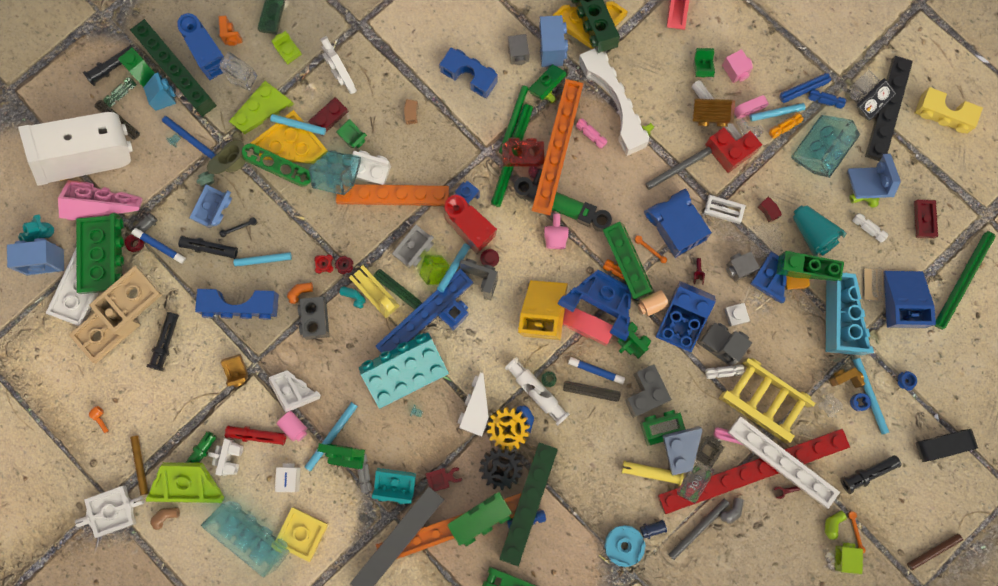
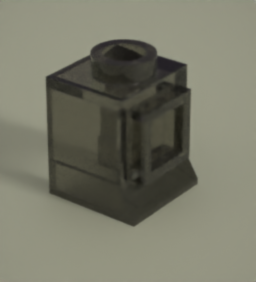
[695,435,725,467]

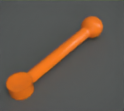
[635,236,667,263]
[847,511,866,554]

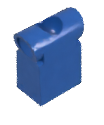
[177,13,232,80]
[644,189,712,258]

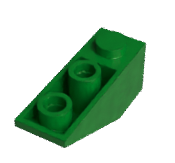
[776,251,844,281]

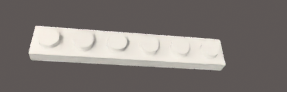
[727,416,840,509]

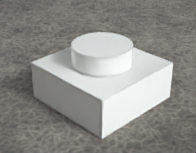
[724,303,750,327]

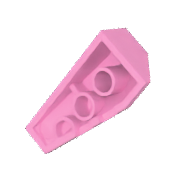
[58,180,142,220]

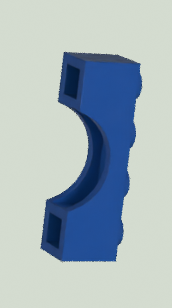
[195,289,279,320]

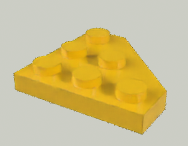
[552,1,628,49]
[249,110,329,164]

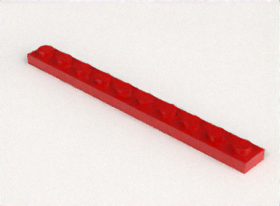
[658,429,851,514]

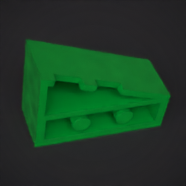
[447,491,512,547]

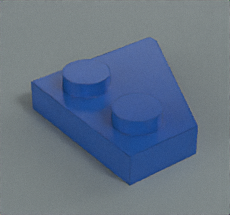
[750,252,787,304]

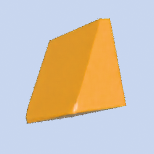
[786,276,810,290]

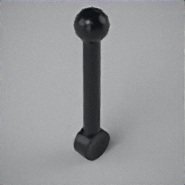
[219,218,257,237]

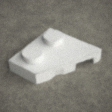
[269,370,321,413]

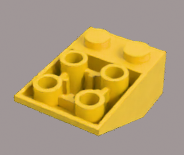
[518,280,568,340]

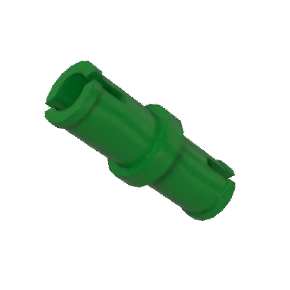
[185,431,217,463]

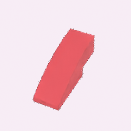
[667,0,689,30]
[563,308,613,346]

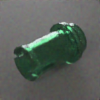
[541,371,557,387]

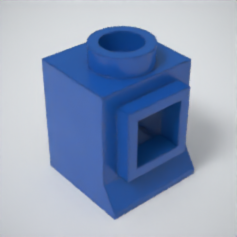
[455,181,480,205]
[438,299,469,331]

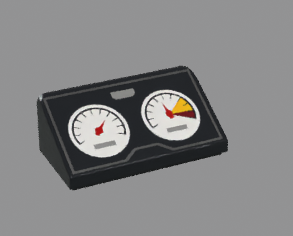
[857,78,896,121]

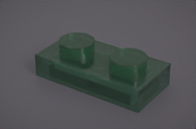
[257,0,285,35]

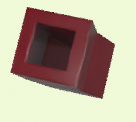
[757,196,782,223]

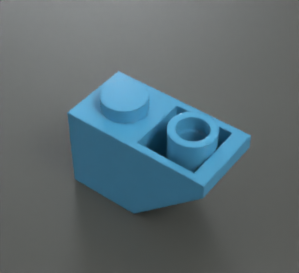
[144,73,177,111]

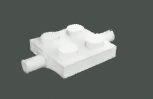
[320,36,357,94]
[75,486,145,538]

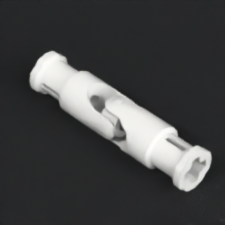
[505,357,570,426]

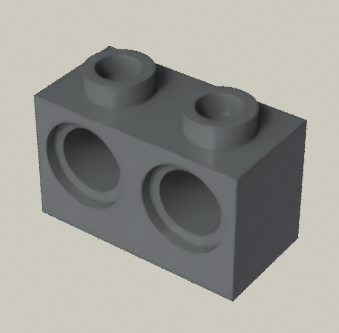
[298,296,330,340]

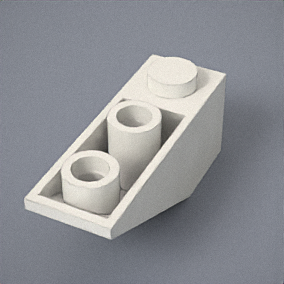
[458,372,489,437]

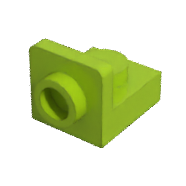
[271,31,302,65]

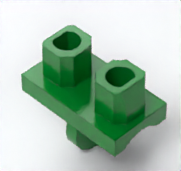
[616,322,651,359]

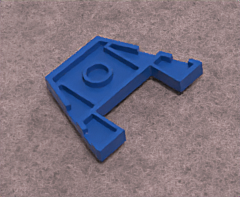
[558,270,631,341]

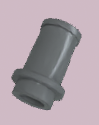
[132,212,158,233]

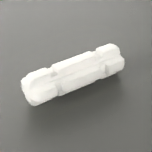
[852,213,888,242]
[705,364,745,379]

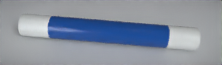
[132,228,186,264]
[568,357,625,385]

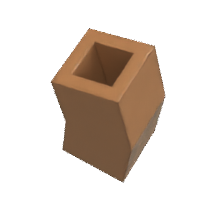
[404,99,418,125]

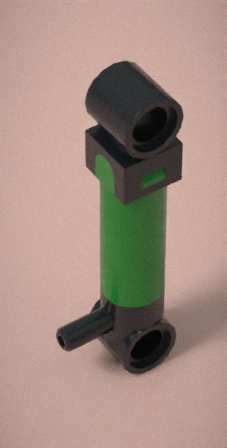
[514,168,612,232]

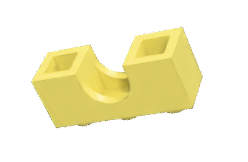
[915,87,983,134]

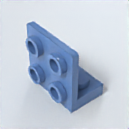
[847,154,901,199]

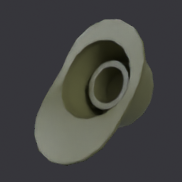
[207,140,246,174]

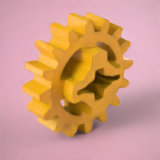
[487,407,530,451]

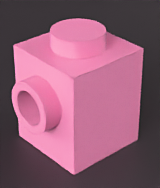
[722,49,753,83]

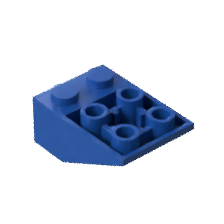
[884,271,936,328]
[656,281,716,352]

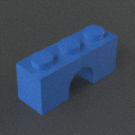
[439,47,498,99]

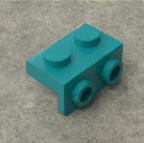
[372,468,416,504]

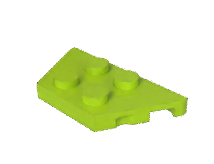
[146,462,224,503]

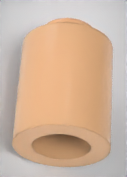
[638,290,669,317]

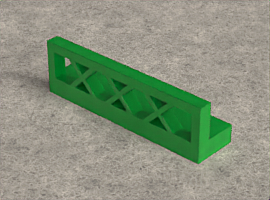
[603,222,654,299]

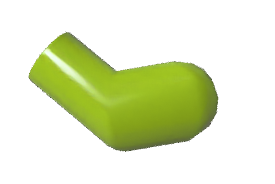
[825,510,847,540]

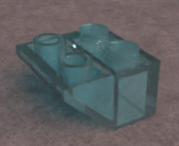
[309,151,361,195]

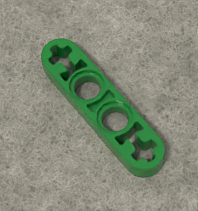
[241,143,312,187]

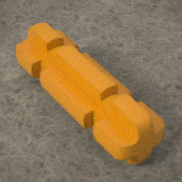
[769,113,804,139]

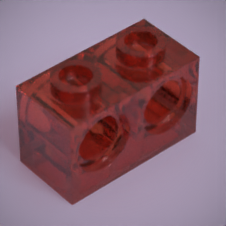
[502,137,545,167]

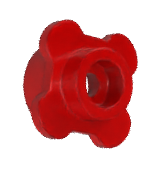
[314,254,334,274]

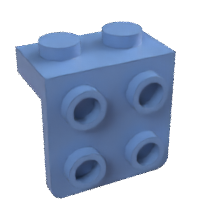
[189,184,232,228]

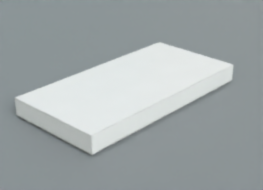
[46,249,99,326]

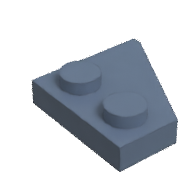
[662,426,702,476]

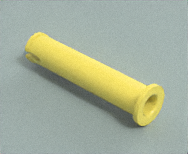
[622,461,684,487]

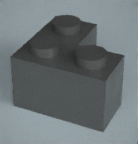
[698,323,753,366]
[625,364,672,418]

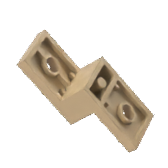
[69,266,162,364]

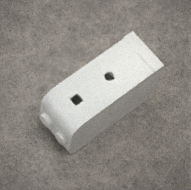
[18,112,133,186]

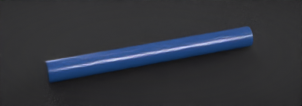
[162,116,216,159]

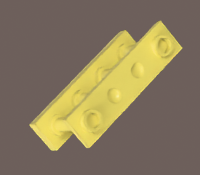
[719,358,816,443]

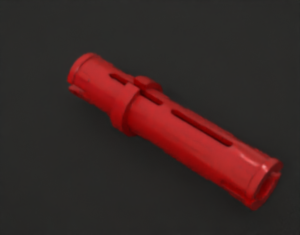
[225,425,287,446]

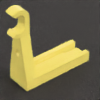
[349,265,400,318]

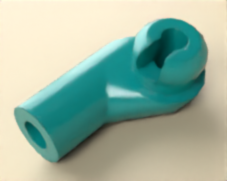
[339,286,366,309]

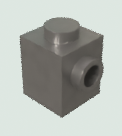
[726,252,760,281]

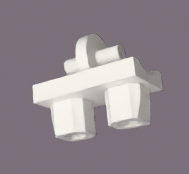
[208,439,244,476]

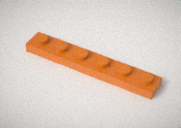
[336,184,449,206]

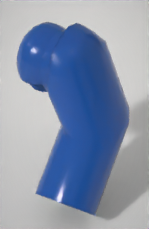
[516,406,534,433]

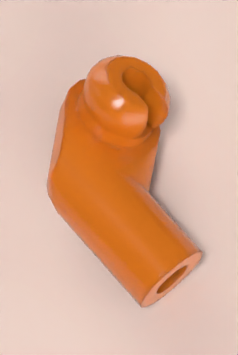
[287,282,313,304]

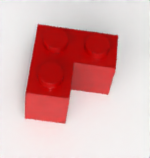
[705,127,762,173]

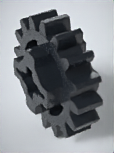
[479,446,523,491]

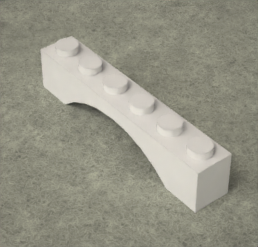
[578,48,649,156]

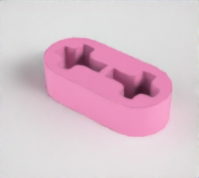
[734,95,769,119]

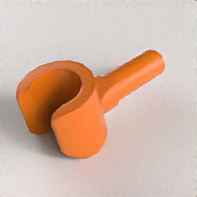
[89,406,109,434]

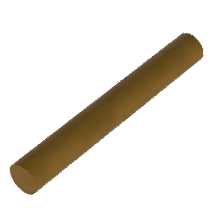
[130,435,148,496]

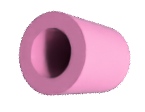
[277,411,308,442]

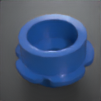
[897,371,917,391]

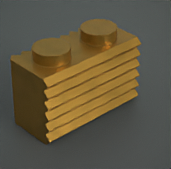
[693,99,735,127]

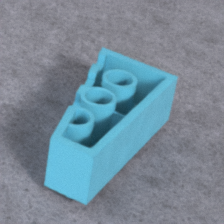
[826,273,874,355]

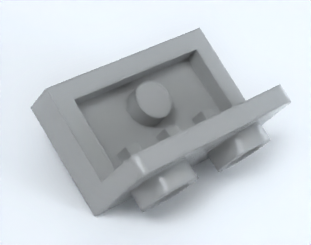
[392,224,434,268]

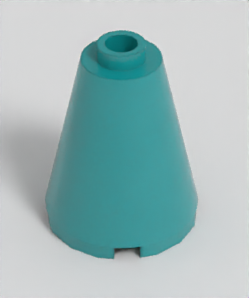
[793,205,847,257]

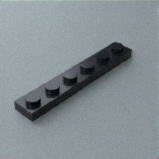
[865,55,913,161]

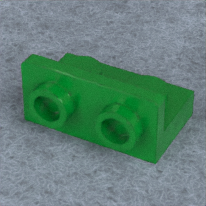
[318,443,365,469]

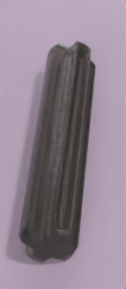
[95,100,140,140]
[563,381,621,402]

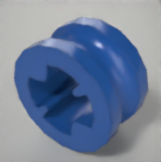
[850,393,871,411]

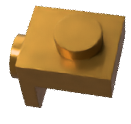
[221,354,249,387]
[829,367,865,388]

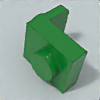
[693,48,715,78]
[336,119,367,148]

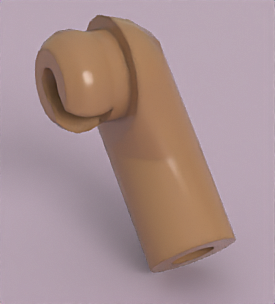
[150,508,180,530]

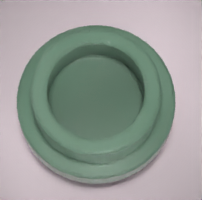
[196,171,215,187]

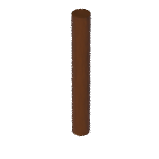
[907,533,963,571]

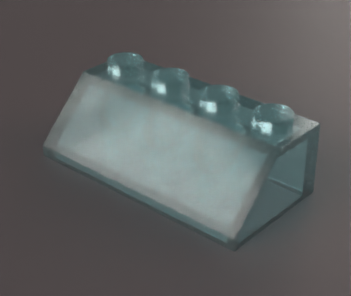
[201,501,290,578]

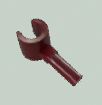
[693,258,705,285]
[773,486,801,499]

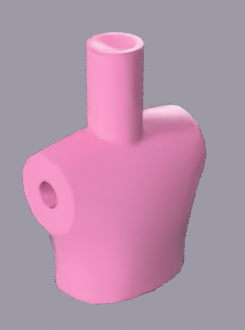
[544,214,569,249]

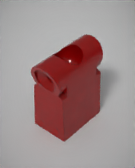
[445,195,497,254]

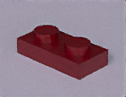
[308,97,349,136]
[914,200,938,239]

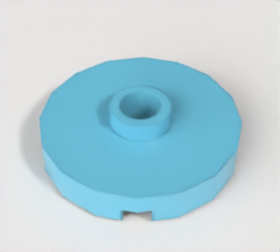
[604,525,645,567]

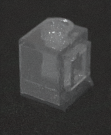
[847,70,880,102]

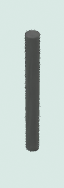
[645,147,712,190]
[668,498,730,560]

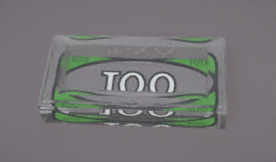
[677,461,714,503]

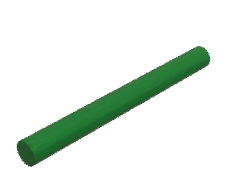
[499,85,529,155]

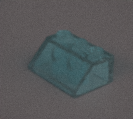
[791,115,860,178]

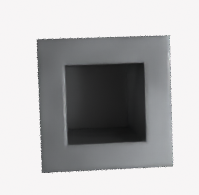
[508,34,529,65]

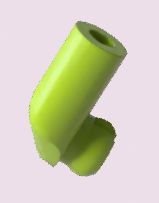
[849,194,880,208]

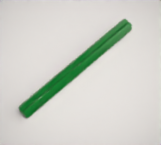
[491,104,533,207]
[934,231,996,330]

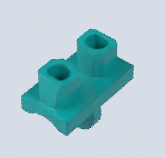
[18,214,54,242]

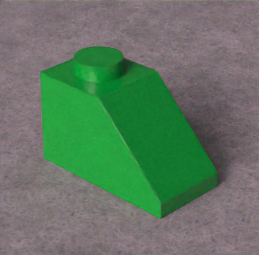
[118,48,155,88]

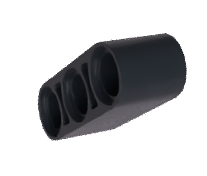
[916,428,978,462]

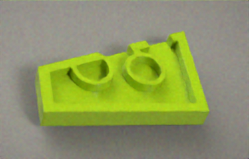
[229,81,294,135]

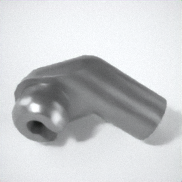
[720,497,744,524]

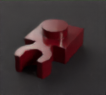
[425,467,462,491]

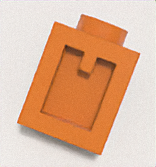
[219,16,242,46]

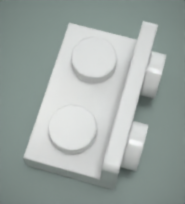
[348,150,391,185]

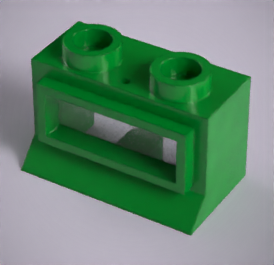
[640,410,686,446]

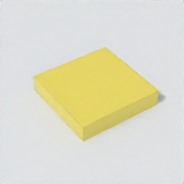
[274,507,329,562]

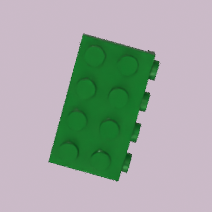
[76,213,124,294]

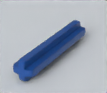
[779,73,831,103]

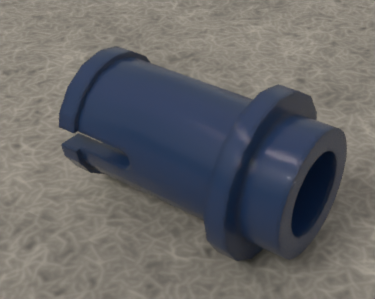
[640,520,667,540]

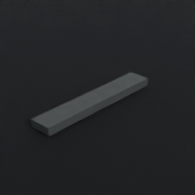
[350,487,445,586]

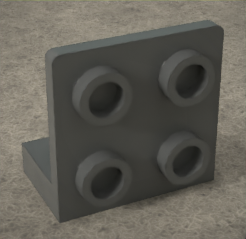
[459,259,498,300]

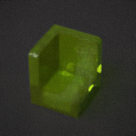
[419,255,450,285]

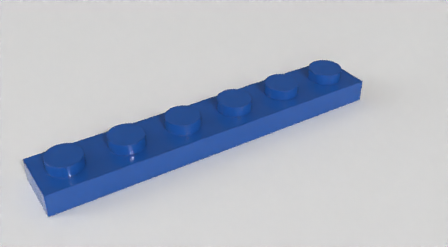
[375,269,474,353]

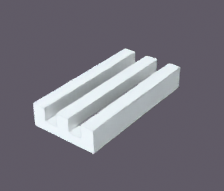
[703,195,746,224]

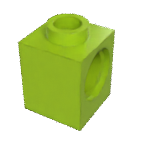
[835,542,863,574]

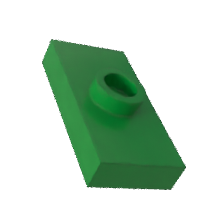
[528,64,567,100]

